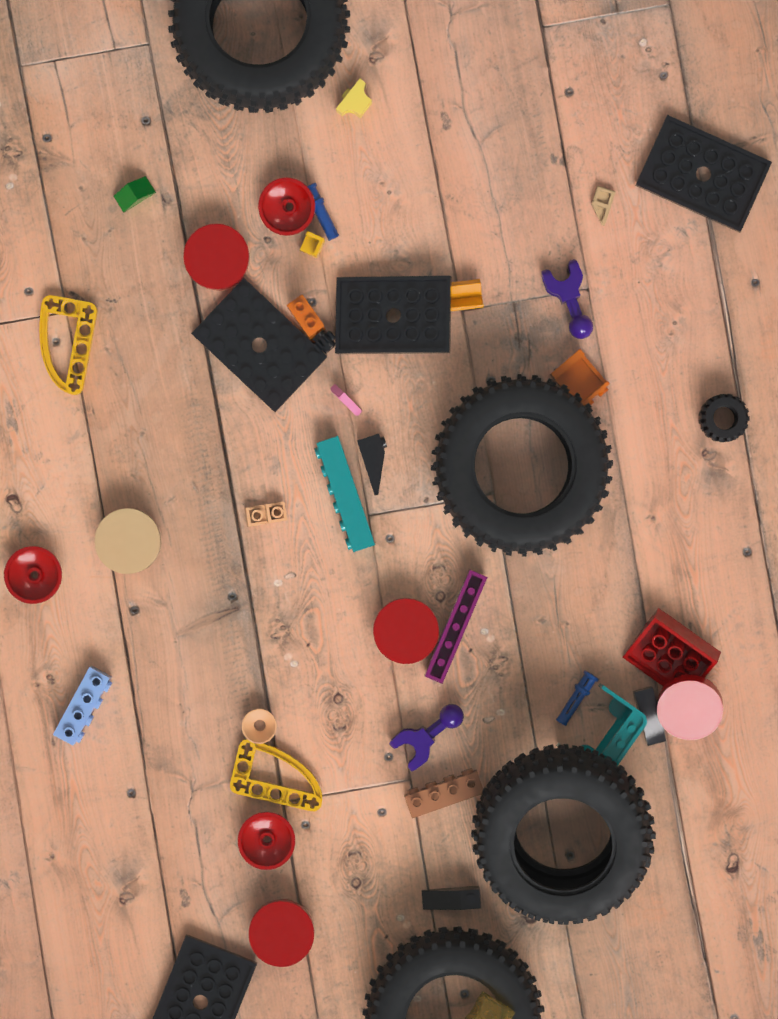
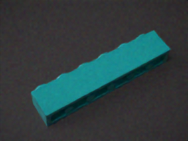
[314,436,375,553]

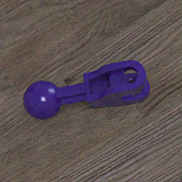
[541,259,593,339]
[389,704,464,771]

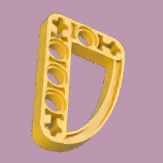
[39,295,98,395]
[230,739,322,812]

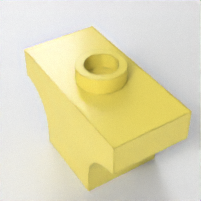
[336,79,372,118]

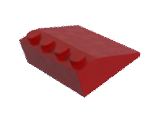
[622,608,721,686]

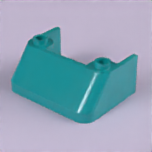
[556,683,647,766]

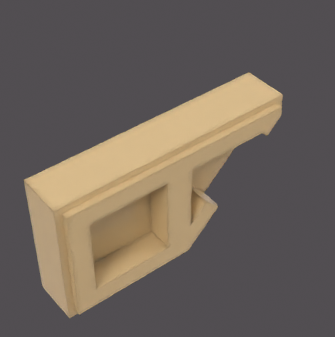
[591,186,616,226]

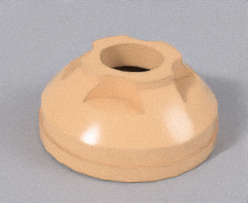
[242,709,277,744]

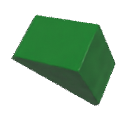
[113,176,156,213]

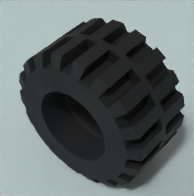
[699,394,750,442]

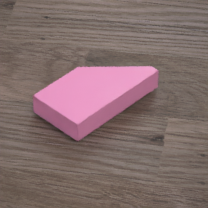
[330,384,362,416]

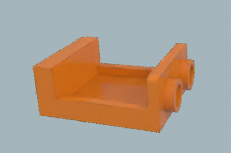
[287,295,326,340]
[550,349,610,405]

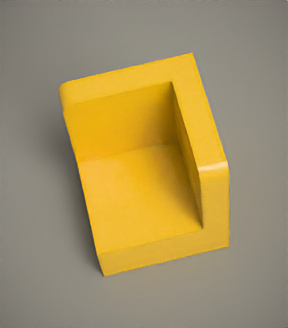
[300,231,325,258]

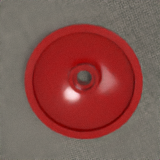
[258,177,316,236]
[4,546,62,604]
[238,812,295,870]

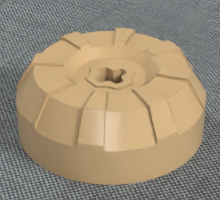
[95,508,161,574]

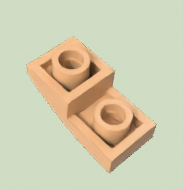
[244,502,287,527]

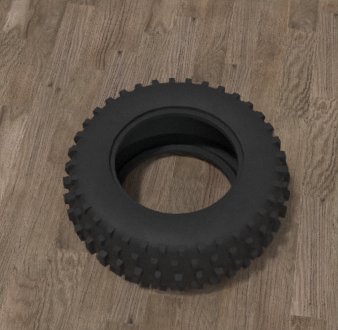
[168,0,350,113]
[431,374,613,557]
[471,744,656,925]
[362,926,545,1019]

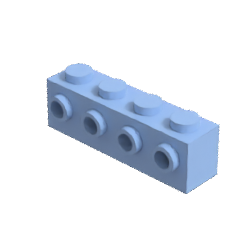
[53,666,112,745]

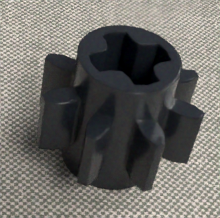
[313,330,335,354]

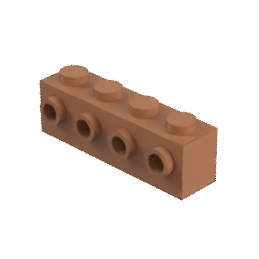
[404,768,483,819]

